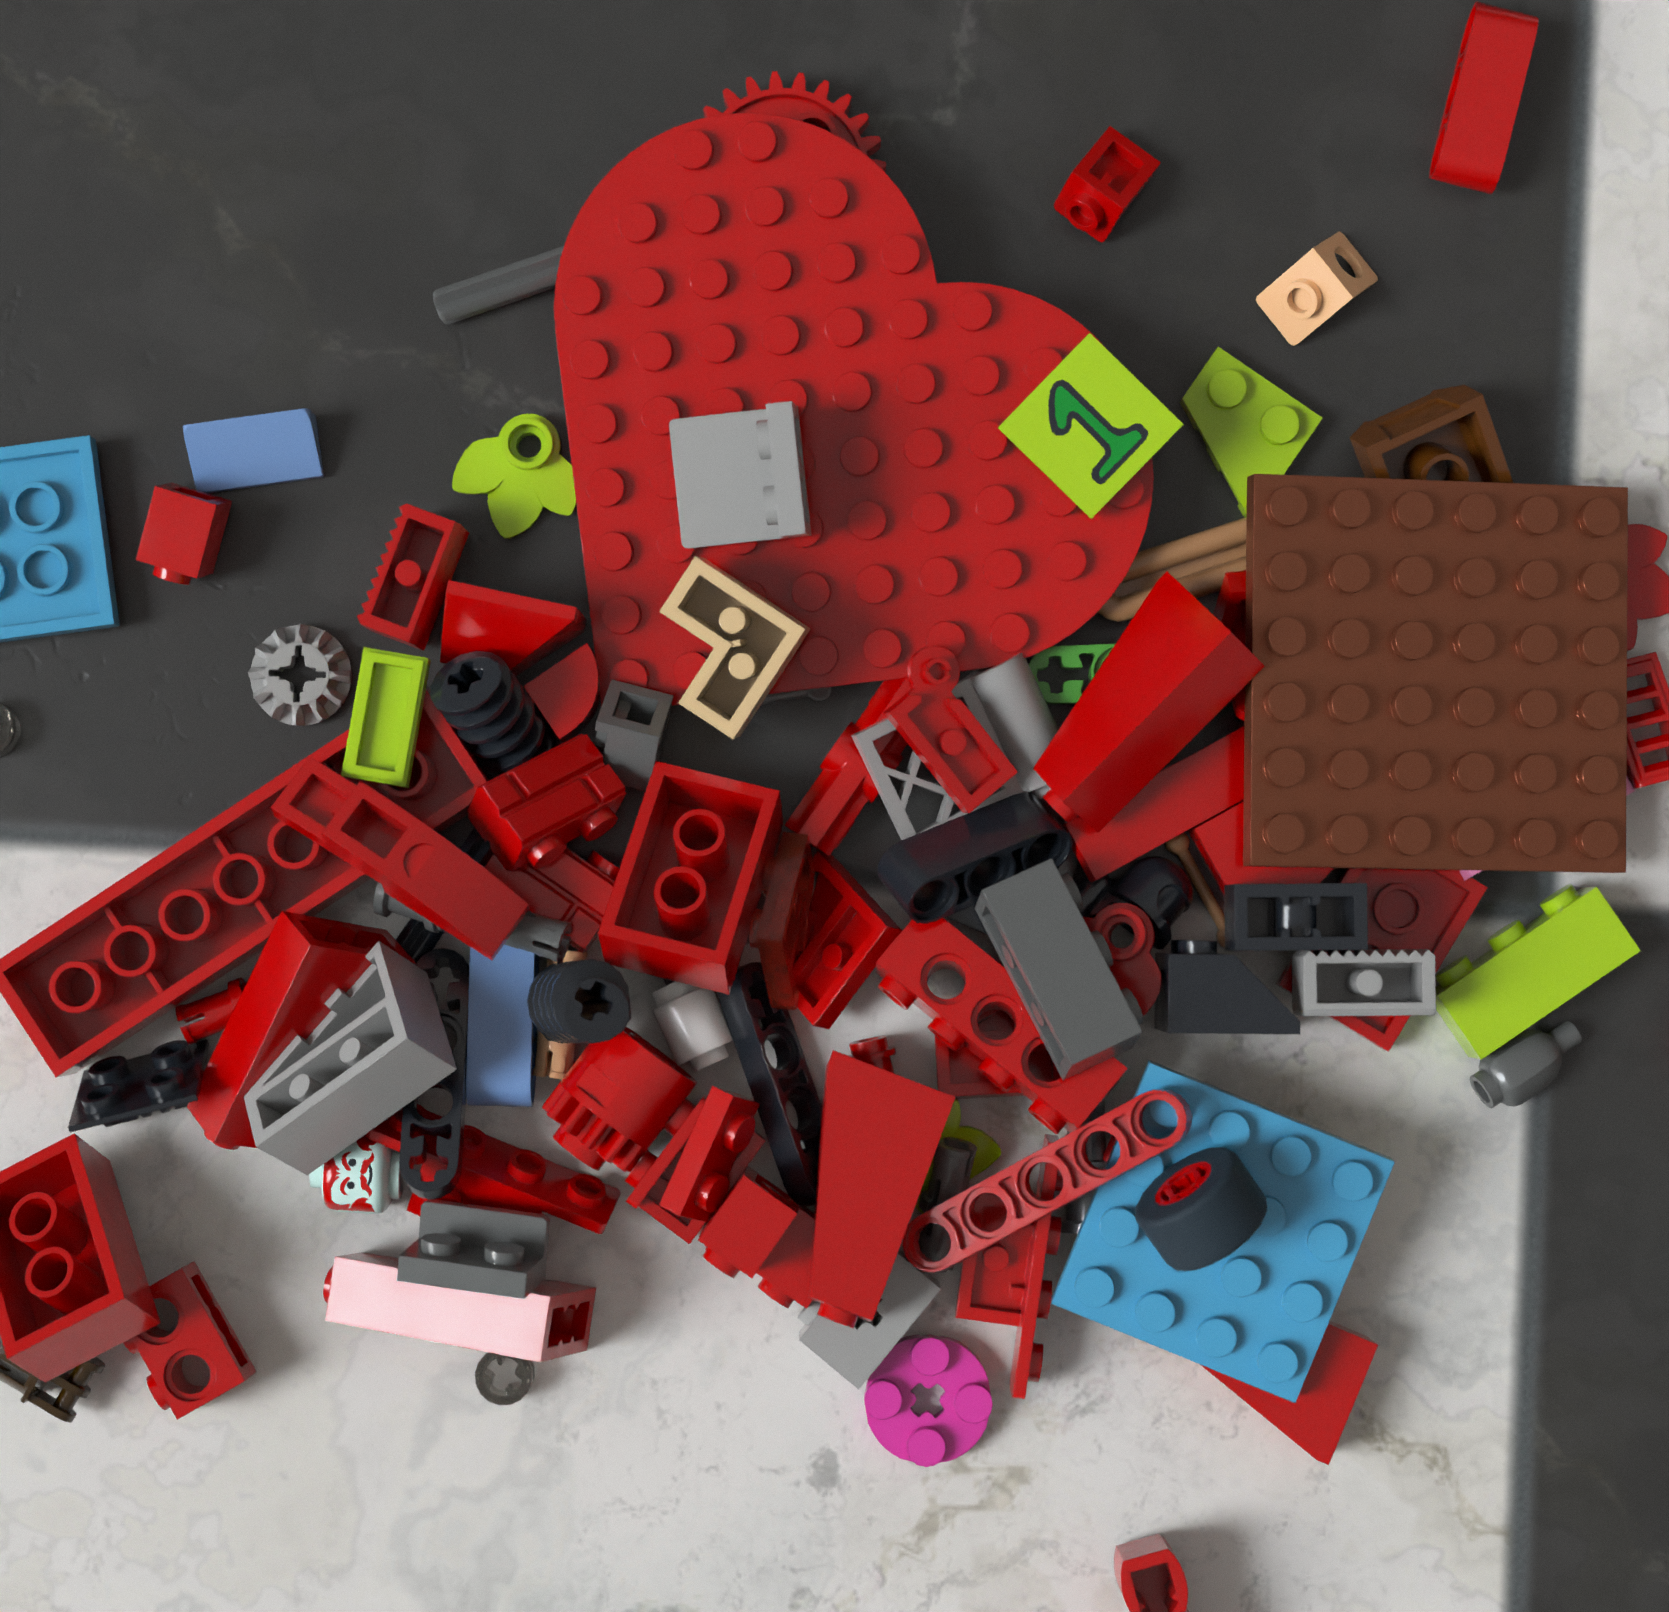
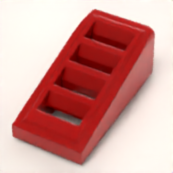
[1626,652,1669,789]

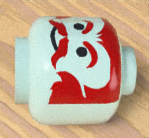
[309,1135,405,1214]

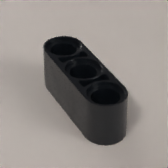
[877,792,1073,924]

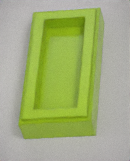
[341,647,431,788]

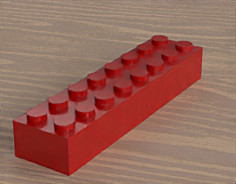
[0,685,492,1077]

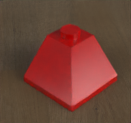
[440,580,587,676]

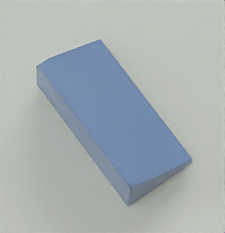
[183,408,324,493]

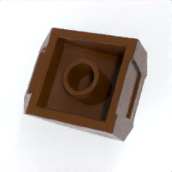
[1349,385,1514,483]

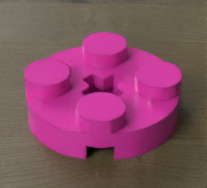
[864,1334,993,1467]

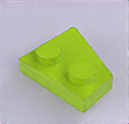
[1180,347,1322,517]

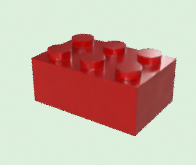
[598,761,783,995]
[0,1133,161,1383]

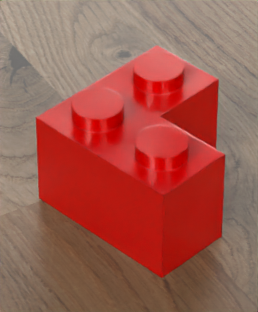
[698,1166,815,1309]

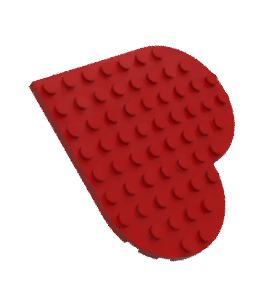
[554,113,1154,707]

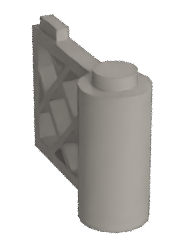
[851,652,1059,840]

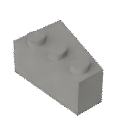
[244,941,457,1175]

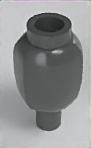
[1470,1021,1582,1109]

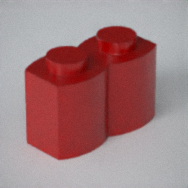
[1114,1533,1189,1612]

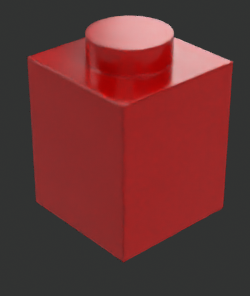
[136,483,232,585]

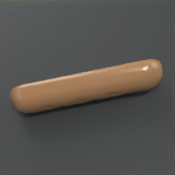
[1098,517,1246,622]

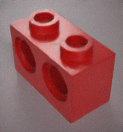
[123,1261,257,1420]

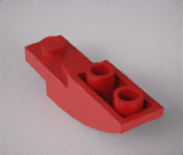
[271,756,530,961]

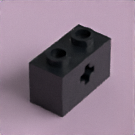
[1224,883,1368,951]

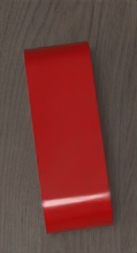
[1429,2,1539,194]

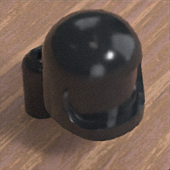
[1078,856,1194,950]

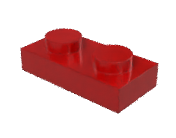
[659,1086,760,1222]

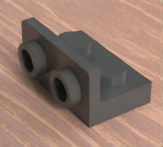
[397,1199,550,1299]

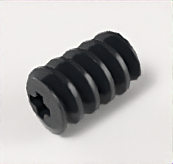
[430,651,556,775]
[527,959,631,1044]

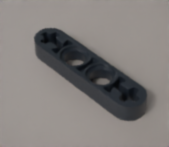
[399,948,469,1200]
[718,962,823,1207]

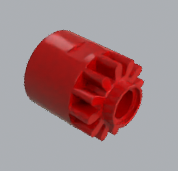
[542,1026,698,1172]

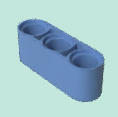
[466,945,540,1107]

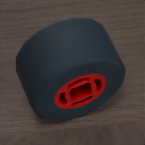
[1136,1147,1267,1271]

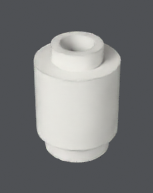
[652,982,733,1072]

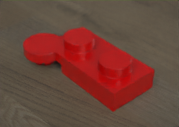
[883,645,1018,814]

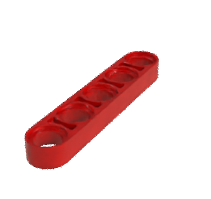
[902,1089,1192,1273]

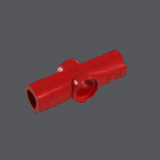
[785,675,912,856]

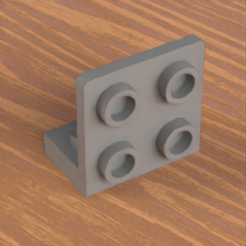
[669,401,812,549]

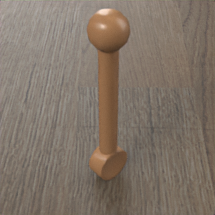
[1165,832,1225,948]

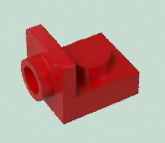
[1054,126,1161,242]

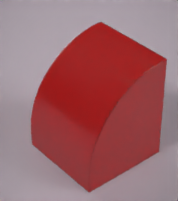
[523,643,600,743]

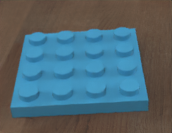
[1051,1060,1395,1403]

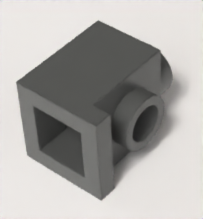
[594,679,674,791]

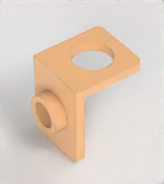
[1256,231,1378,346]

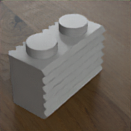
[1292,949,1436,1016]

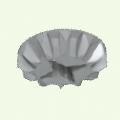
[248,623,352,726]

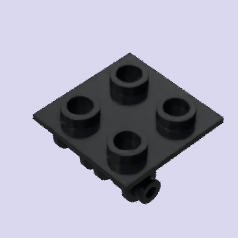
[68,1039,209,1133]

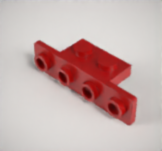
[365,1103,621,1234]
[955,1134,1063,1399]

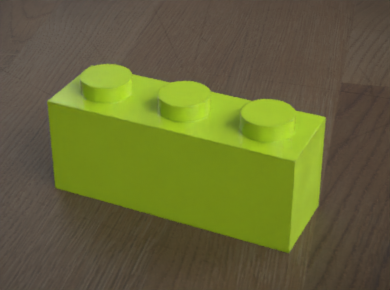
[1435,884,1641,1060]

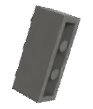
[975,858,1144,1080]

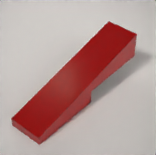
[1063,726,1244,882]

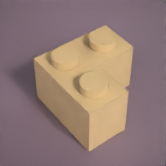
[659,556,811,739]

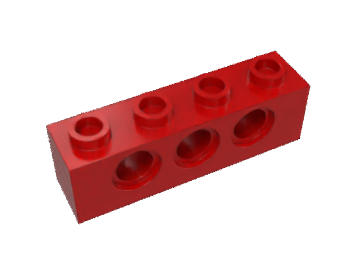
[876,918,1128,1134]

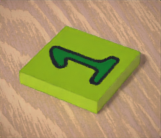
[998,333,1183,519]

